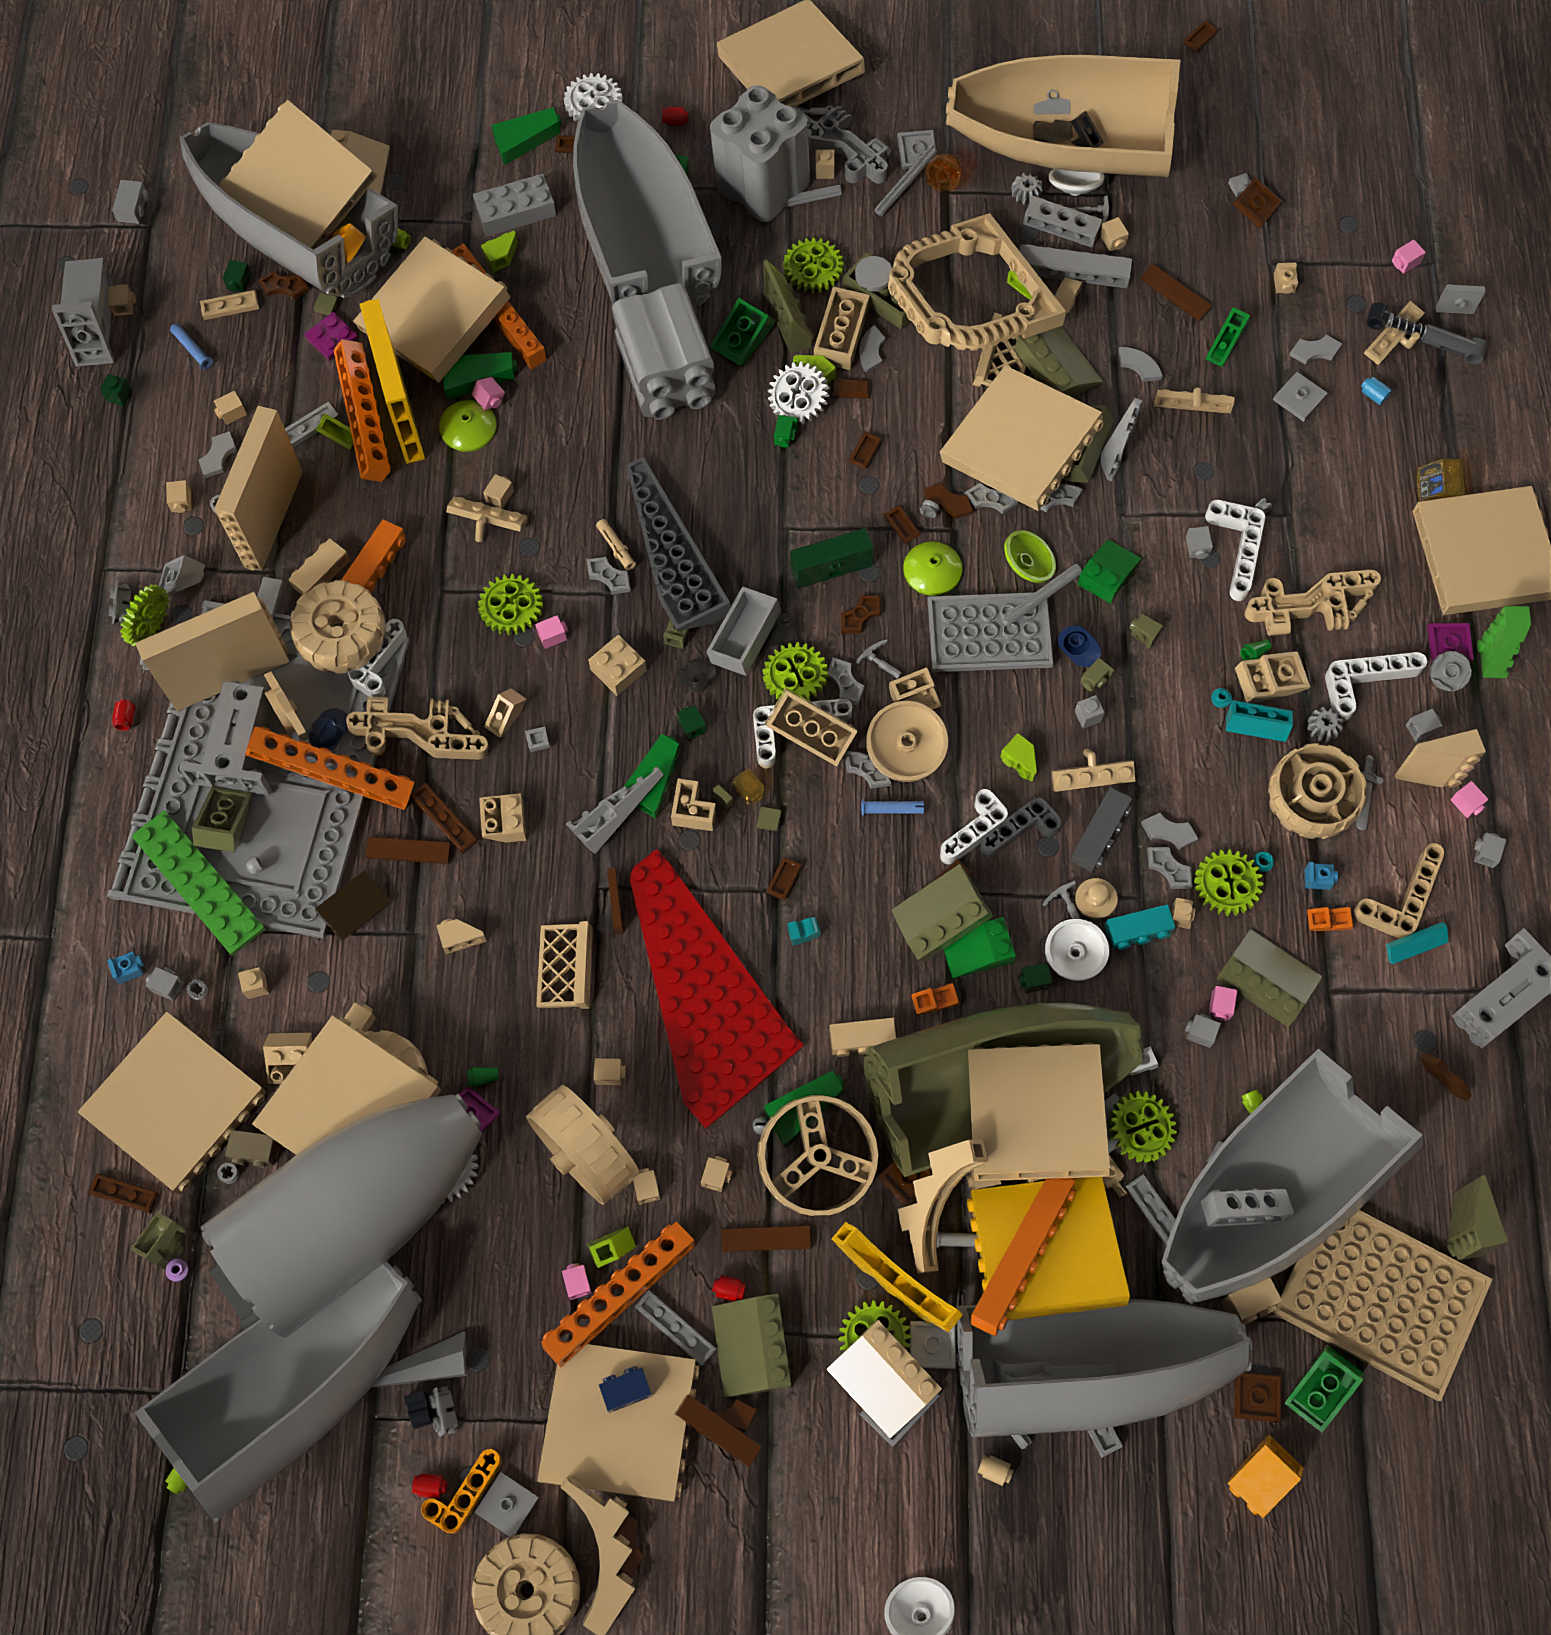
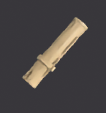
[596,519,636,571]

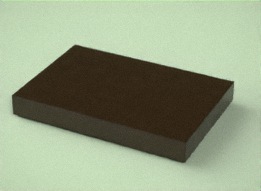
[315,870,391,941]

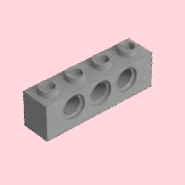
[1023,196,1103,248]
[1200,1187,1294,1227]

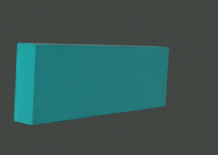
[1386,922,1449,964]

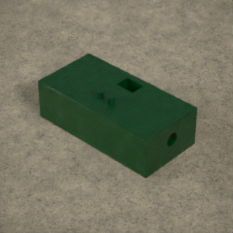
[790,528,874,589]

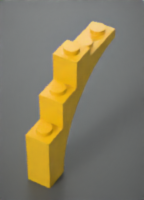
[832,1222,963,1333]

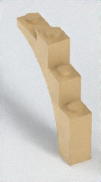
[898,1140,988,1274]
[561,1478,635,1635]

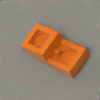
[1307,907,1353,931]
[911,983,960,1015]

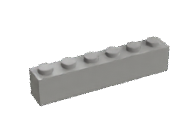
[1020,244,1132,288]

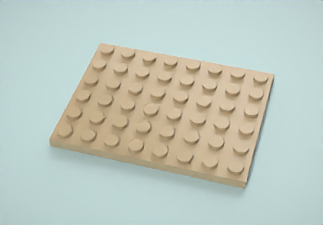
[1272,1210,1493,1402]

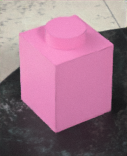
[1392,240,1426,274]
[471,377,505,410]
[535,615,568,649]
[1451,781,1489,818]
[1208,986,1237,1021]
[562,1263,592,1300]

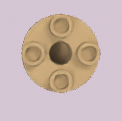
[1075,878,1118,921]

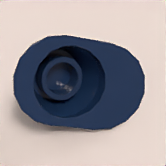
[1058,625,1101,667]
[309,708,348,750]

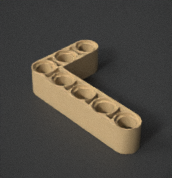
[1353,843,1444,939]

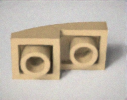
[1055,277,1082,313]

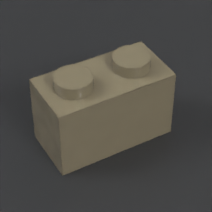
[225,1130,278,1168]

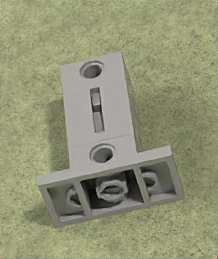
[52,258,114,367]
[179,681,272,796]
[1452,928,1551,1049]

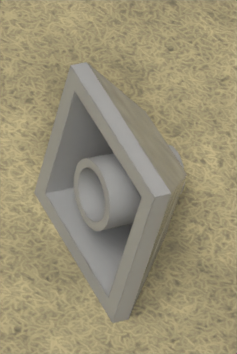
[159,555,205,596]

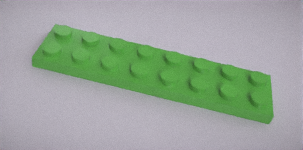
[131,810,266,956]

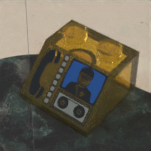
[1416,458,1465,502]

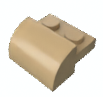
[889,668,941,710]

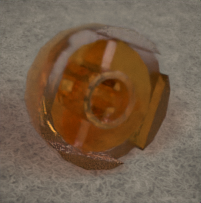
[925,153,962,192]

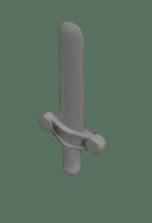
[1356,755,1383,830]

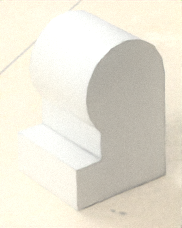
[1128,1046,1158,1076]

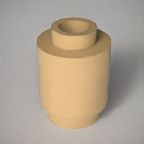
[977,1455,1013,1486]

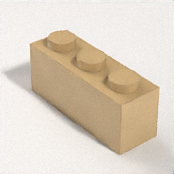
[289,538,350,595]
[829,1018,896,1057]

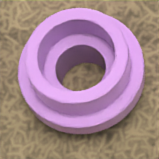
[166,1259,189,1282]

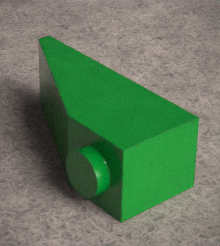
[1205,307,1251,367]

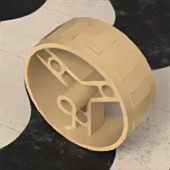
[526,1085,639,1205]
[757,1095,878,1216]

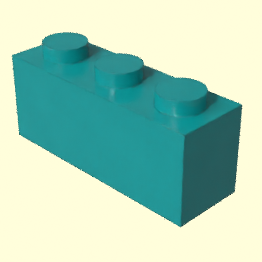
[1226,700,1293,742]
[1105,904,1176,950]

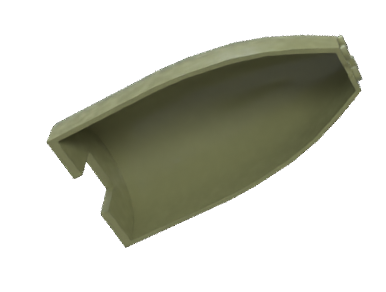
[864,1003,1144,1177]

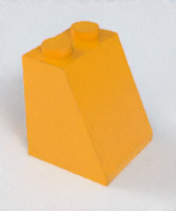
[1228,1434,1304,1518]

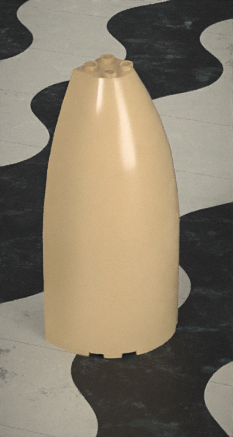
[946,55,1180,177]

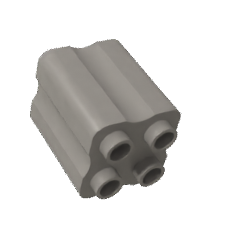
[710,85,810,222]
[612,283,715,420]

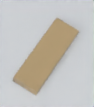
[200,290,260,320]

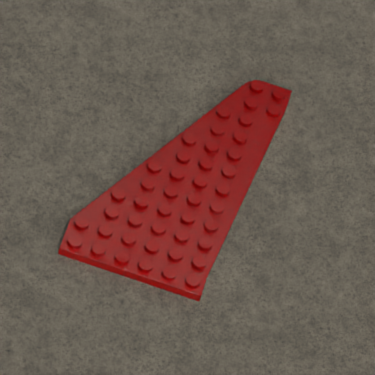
[630,849,804,1129]

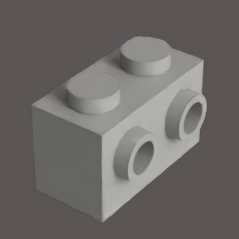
[112,180,148,224]

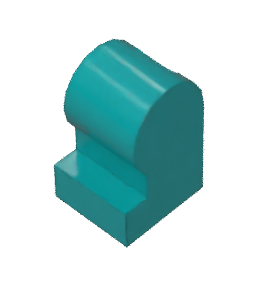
[787,917,821,946]

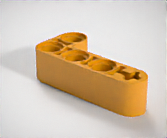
[326,223,366,264]
[421,1449,502,1534]

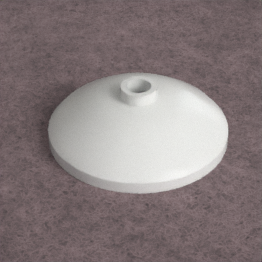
[1049,169,1104,196]
[1045,919,1109,981]
[884,1577,955,1635]

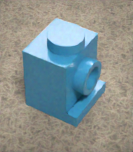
[1305,862,1338,890]
[107,951,144,984]

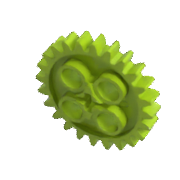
[783,237,843,293]
[478,574,543,636]
[120,584,170,647]
[763,642,828,701]
[1194,849,1264,916]
[1107,1091,1177,1163]
[838,1300,912,1351]

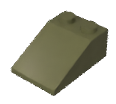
[192,786,252,852]

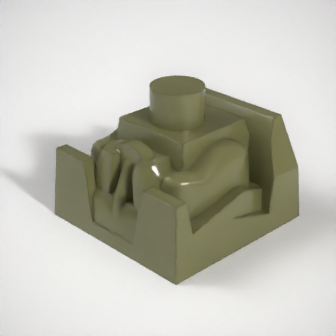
[130,1212,186,1269]

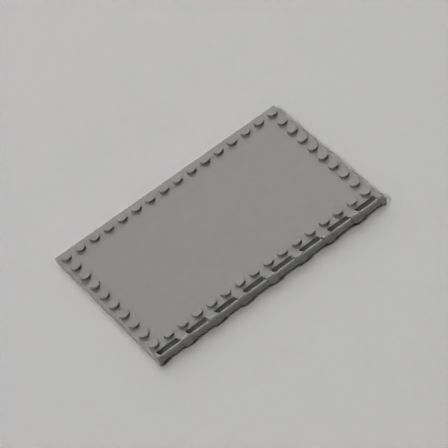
[107,601,410,939]

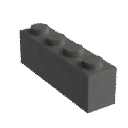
[1070,787,1132,873]

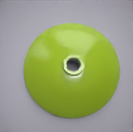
[439,400,497,452]
[1004,530,1056,583]
[903,541,962,596]

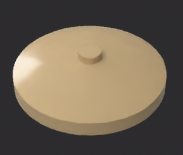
[866,701,948,782]

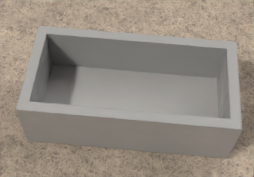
[473,174,556,236]
[706,587,781,676]

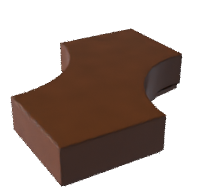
[258,271,310,300]
[923,483,973,519]
[841,595,881,634]
[1420,1053,1472,1101]
[696,1399,757,1436]
[614,1515,645,1577]

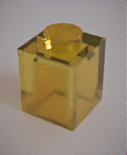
[733,768,764,805]

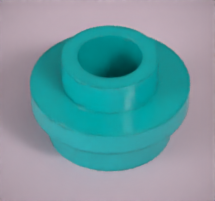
[1211,688,1232,708]
[1253,852,1274,872]

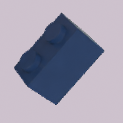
[599,1366,652,1413]

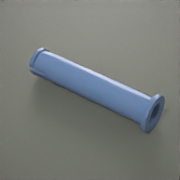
[170,323,213,370]
[861,799,924,816]

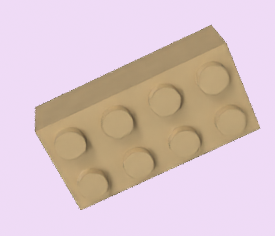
[814,287,870,370]
[765,687,857,766]

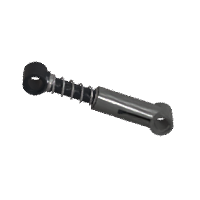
[1366,302,1487,365]

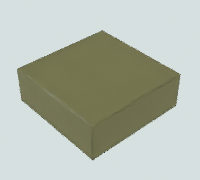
[313,293,339,315]
[713,785,733,810]
[757,807,781,831]

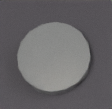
[855,256,892,291]
[1430,651,1472,691]

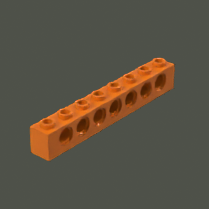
[451,243,547,369]
[334,339,391,482]
[245,726,414,810]
[541,1221,695,1368]

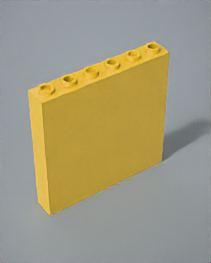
[360,299,425,464]
[967,1177,1130,1320]

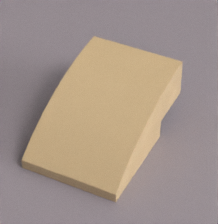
[1235,651,1310,703]

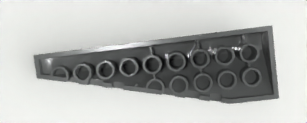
[626,457,731,631]

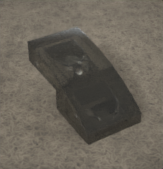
[1033,119,1073,142]

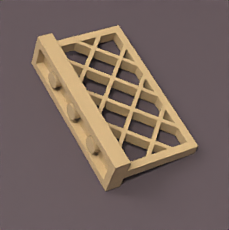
[973,313,1026,387]
[536,921,593,1009]

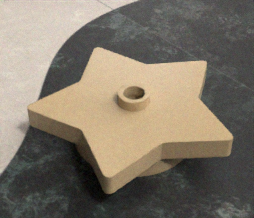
[264,671,309,741]

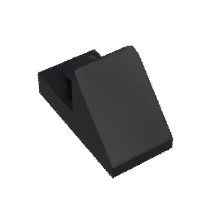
[1070,111,1104,148]

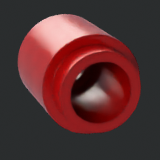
[662,107,689,126]
[112,699,136,731]
[712,1275,746,1301]
[412,1473,447,1499]

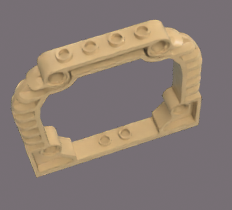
[888,213,1066,351]

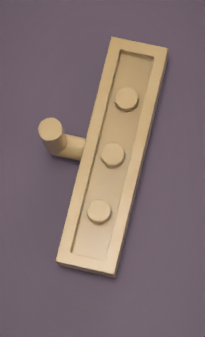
[1364,301,1425,365]
[1154,387,1234,413]
[447,497,527,542]
[1051,749,1135,792]

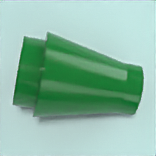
[1240,639,1271,661]
[466,1067,499,1088]

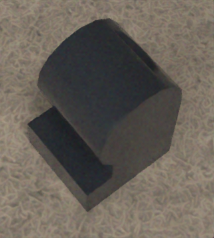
[404,1391,432,1429]

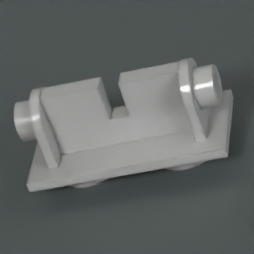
[109,580,131,624]
[428,1386,458,1437]

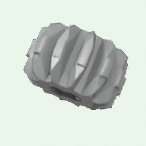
[1011,173,1043,205]
[1307,707,1343,742]

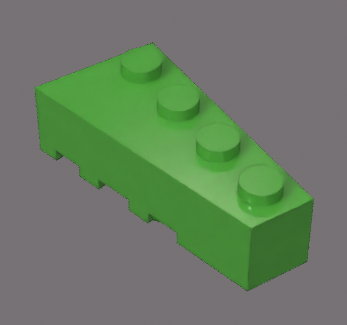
[1477,606,1531,678]

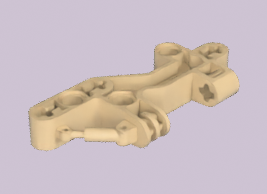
[1245,570,1381,636]
[346,696,488,760]

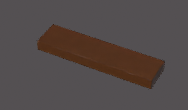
[1140,264,1212,321]
[410,782,478,854]
[365,837,451,864]
[722,1226,811,1252]
[674,1394,762,1467]

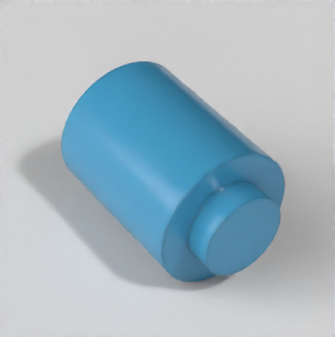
[1361,377,1392,406]

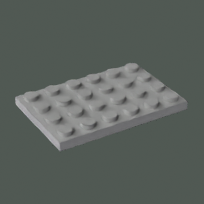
[927,593,1053,672]

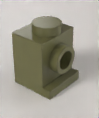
[1129,614,1163,649]
[663,620,690,649]
[1081,658,1114,692]

